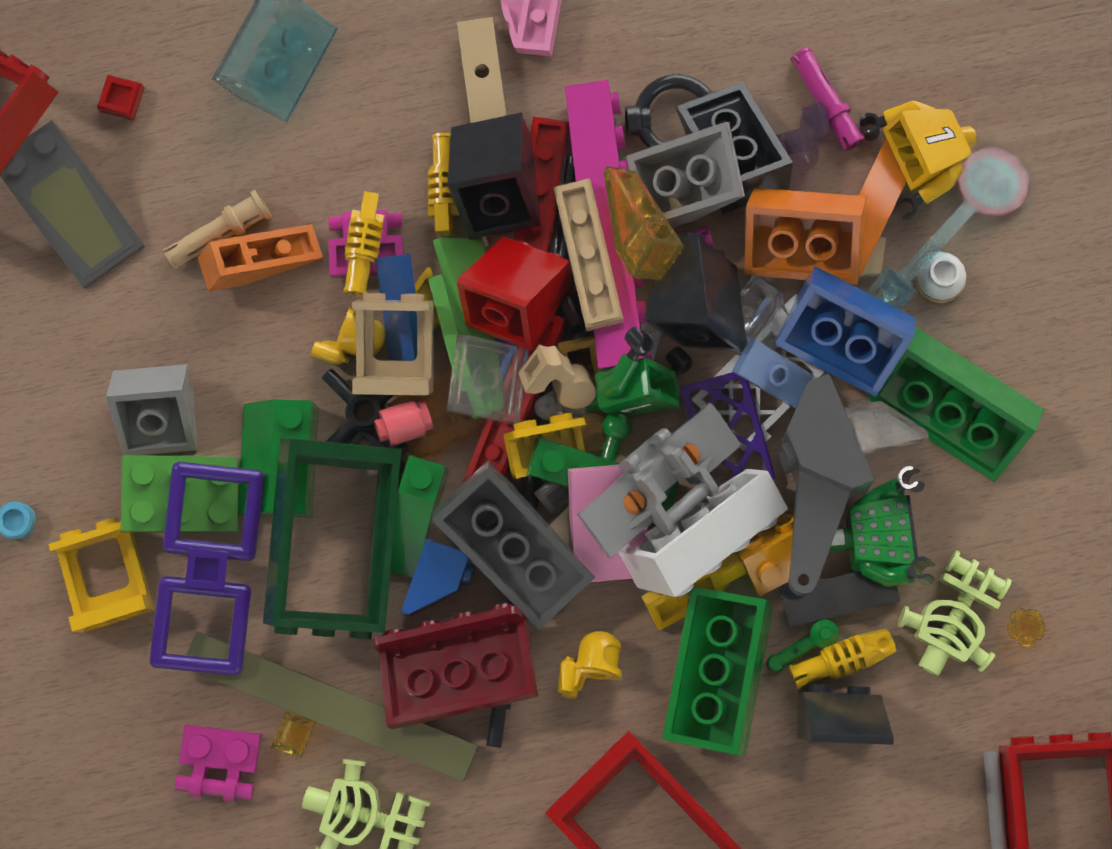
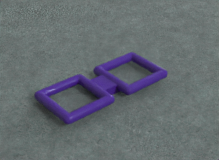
[150,462,264,676]

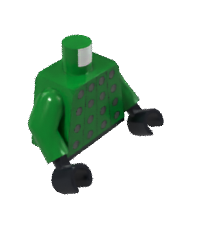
[586,327,692,418]
[829,466,936,587]

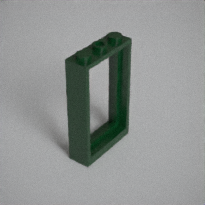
[263,438,401,639]

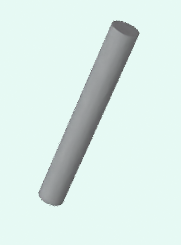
[983,751,1007,849]

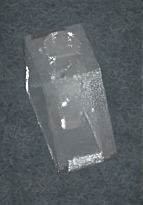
[844,397,929,454]

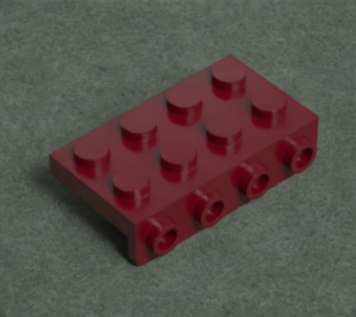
[372,603,538,729]

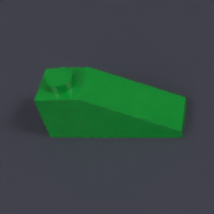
[391,455,449,578]

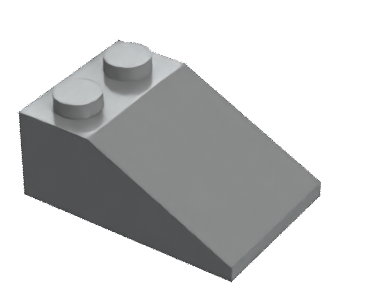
[626,122,745,231]

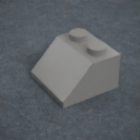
[106,364,197,455]

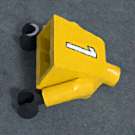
[860,101,977,220]

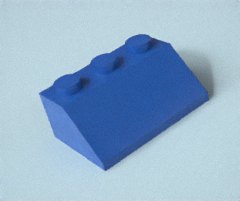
[775,266,916,397]

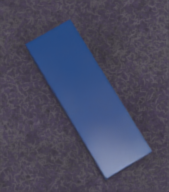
[376,254,418,361]

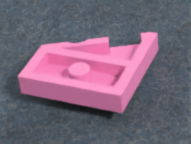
[500,0,562,56]

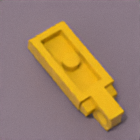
[641,553,747,630]

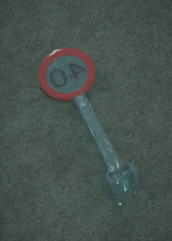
[866,146,1029,310]

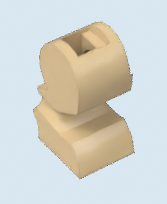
[519,345,596,409]

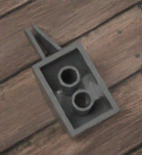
[778,374,875,596]

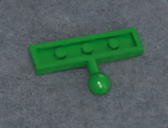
[526,413,679,511]

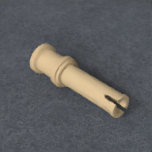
[163,189,272,270]

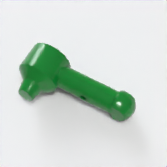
[766,620,839,673]

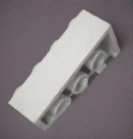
[618,469,788,597]

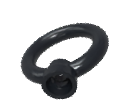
[625,74,712,148]

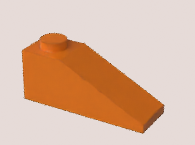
[198,224,323,292]

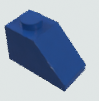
[401,539,476,616]

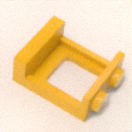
[48,518,155,633]

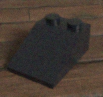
[677,82,793,214]
[798,684,894,745]

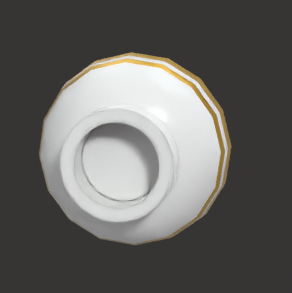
[913,251,967,304]

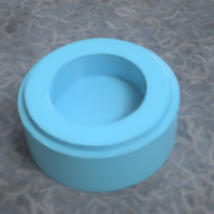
[0,501,37,540]

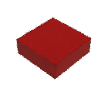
[97,74,145,121]

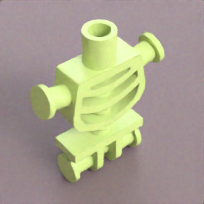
[898,550,1012,677]
[302,759,431,849]

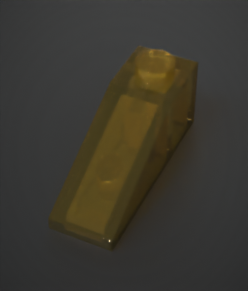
[603,166,684,280]

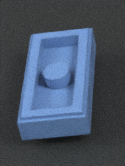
[732,338,814,408]

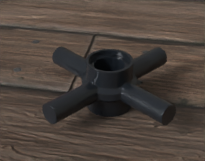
[322,368,410,456]

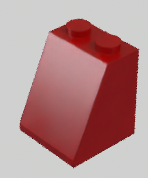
[457,237,573,351]

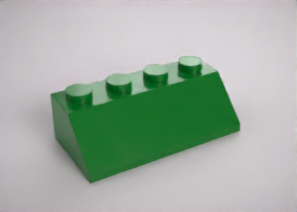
[868,327,1045,482]
[662,587,774,756]

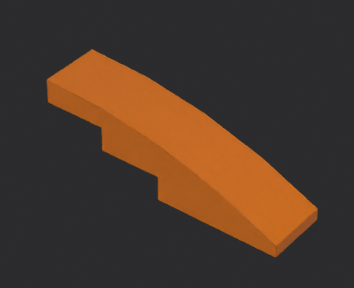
[858,138,906,281]

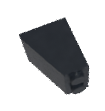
[447,112,541,240]
[644,232,747,352]

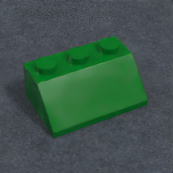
[238,399,319,518]

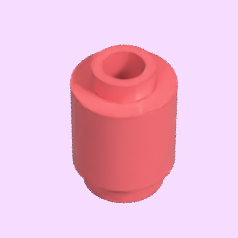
[374,400,433,447]

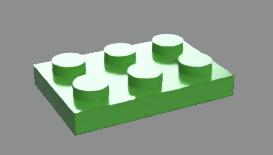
[120,455,238,533]

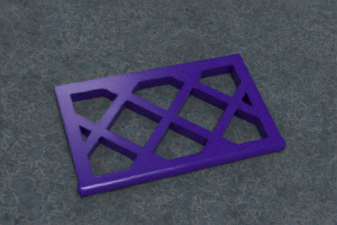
[680,372,776,487]

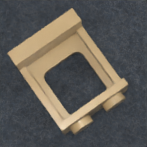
[352,293,434,395]

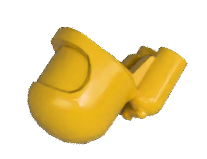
[310,307,385,365]
[557,631,622,699]

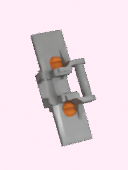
[577,403,741,558]

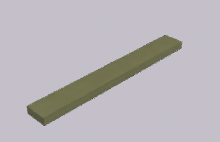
[187,631,478,781]

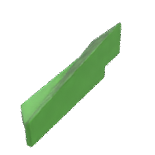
[428,238,503,419]

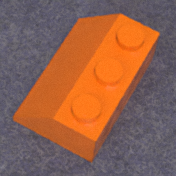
[745,188,867,285]

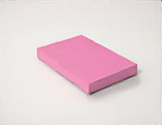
[568,465,647,582]

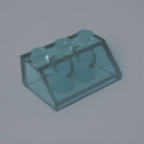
[211,0,338,121]

